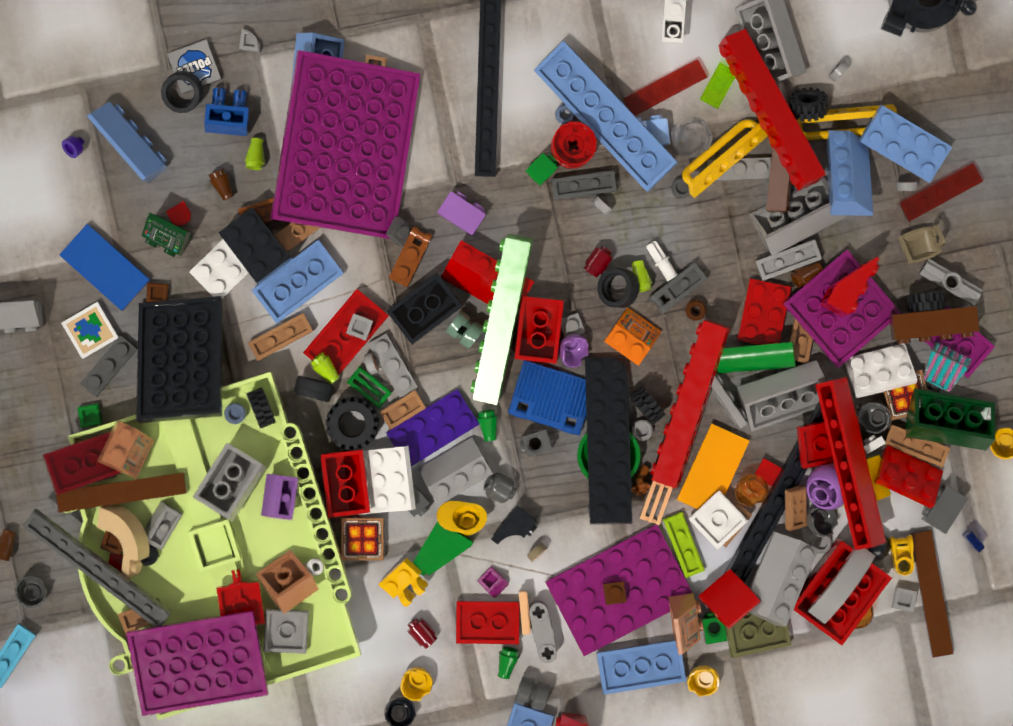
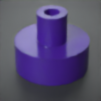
[62,136,84,158]

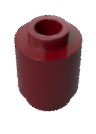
[583,246,613,278]
[407,617,438,649]

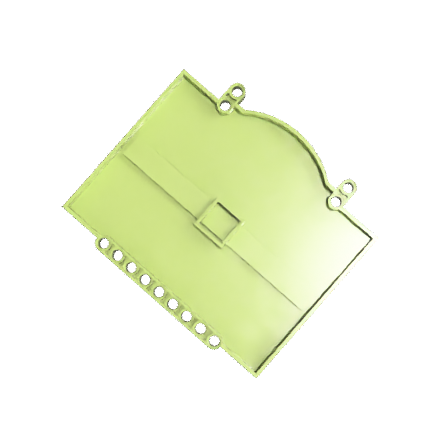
[64,372,362,720]

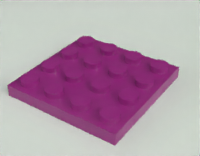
[783,250,902,368]

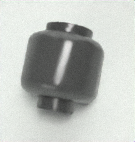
[483,473,516,503]

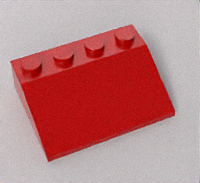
[793,538,892,646]

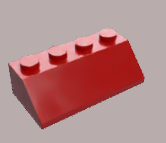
[441,240,534,308]

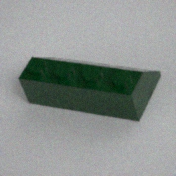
[906,389,996,451]

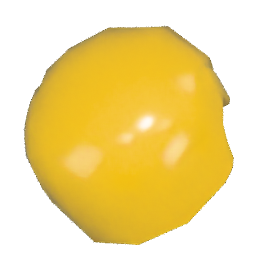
[990,428,1013,459]
[687,665,720,697]
[400,667,433,701]

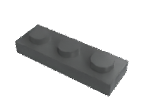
[551,170,617,200]
[80,335,138,397]

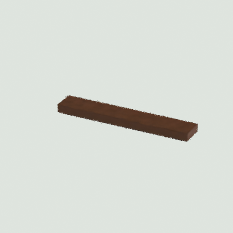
[56,472,187,513]
[910,530,954,658]

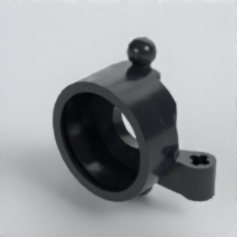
[880,0,977,37]

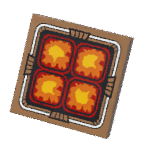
[883,370,927,420]
[341,518,384,560]

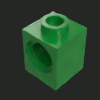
[525,153,558,187]
[701,612,727,645]

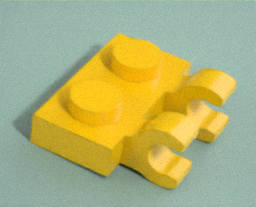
[378,558,429,607]

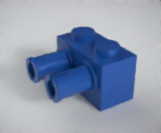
[204,88,249,136]

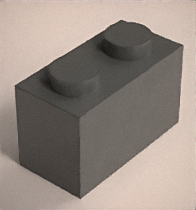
[921,484,968,534]

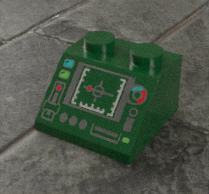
[141,212,193,258]

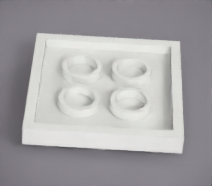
[358,446,416,515]

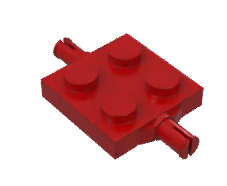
[216,569,265,625]

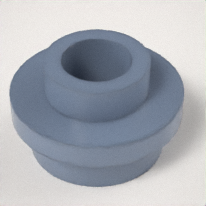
[555,104,576,125]

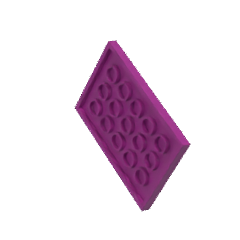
[545,524,696,656]
[126,610,269,716]

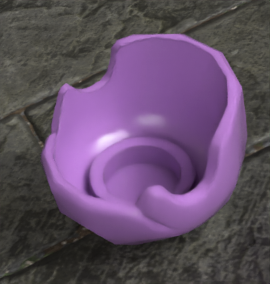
[558,333,589,368]

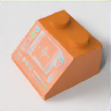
[603,307,662,366]

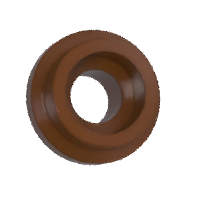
[685,300,706,321]

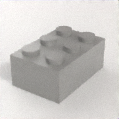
[193,443,267,522]

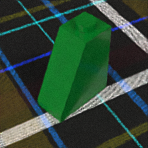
[413,521,474,576]

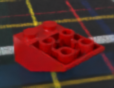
[819,257,879,317]

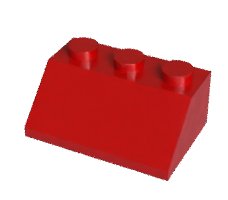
[321,449,370,518]

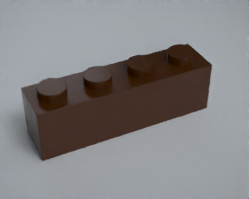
[889,306,979,344]

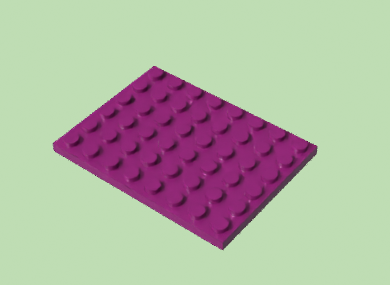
[271,50,420,239]

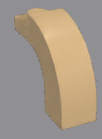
[97,504,149,579]

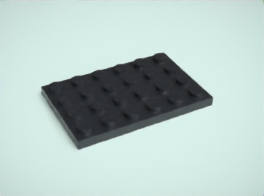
[136,296,223,423]

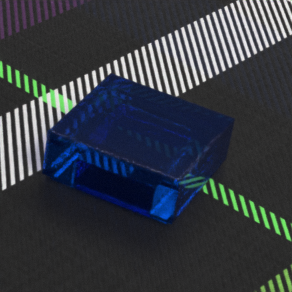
[962,531,985,552]

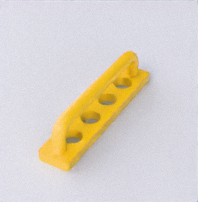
[796,104,897,140]
[682,119,768,198]

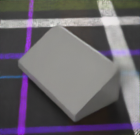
[145,501,183,550]

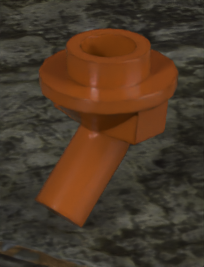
[631,465,651,495]

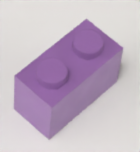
[437,191,486,236]
[261,474,298,520]

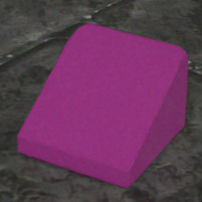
[477,566,509,598]

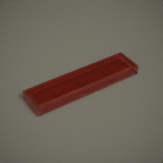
[623,59,707,116]
[899,163,983,222]

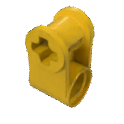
[889,535,914,576]

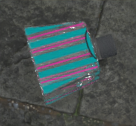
[923,342,972,393]

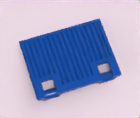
[508,360,586,436]

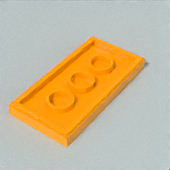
[676,423,749,510]

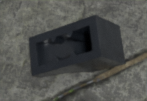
[491,505,537,545]

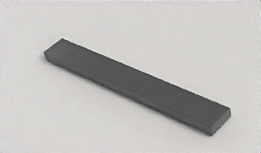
[23,508,172,627]

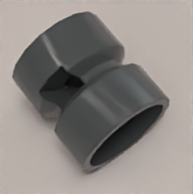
[514,676,551,711]

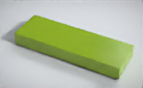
[662,512,705,578]

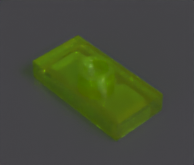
[699,62,735,110]

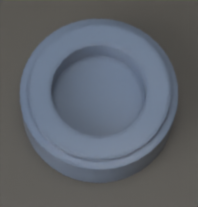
[224,403,246,424]

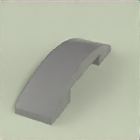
[808,549,875,624]

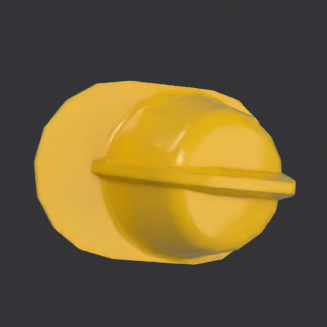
[437,501,487,536]

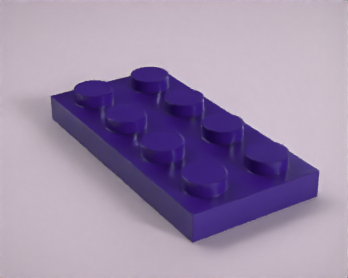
[386,389,479,466]

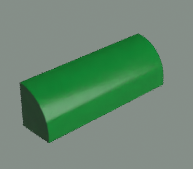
[716,342,796,374]

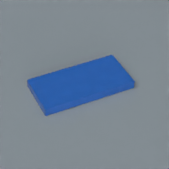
[59,224,150,311]

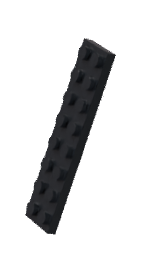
[585,357,633,525]

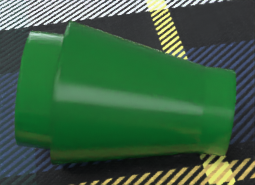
[477,409,497,441]
[498,646,519,679]

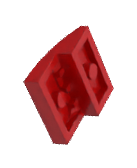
[698,569,760,629]

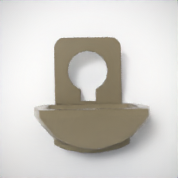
[898,224,946,264]

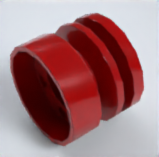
[551,122,596,169]

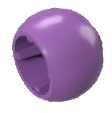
[806,464,844,510]

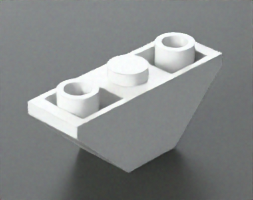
[662,0,686,43]

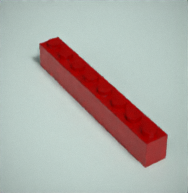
[718,29,826,191]
[651,319,731,488]
[815,377,886,550]

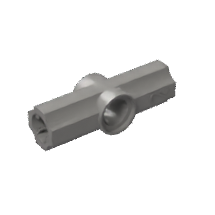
[919,259,983,306]

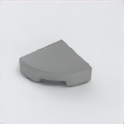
[239,28,260,53]

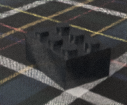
[218,207,292,284]
[386,273,463,345]

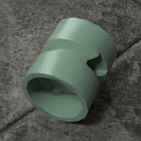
[445,310,483,349]

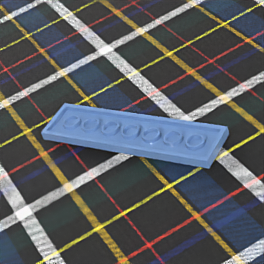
[534,41,679,192]

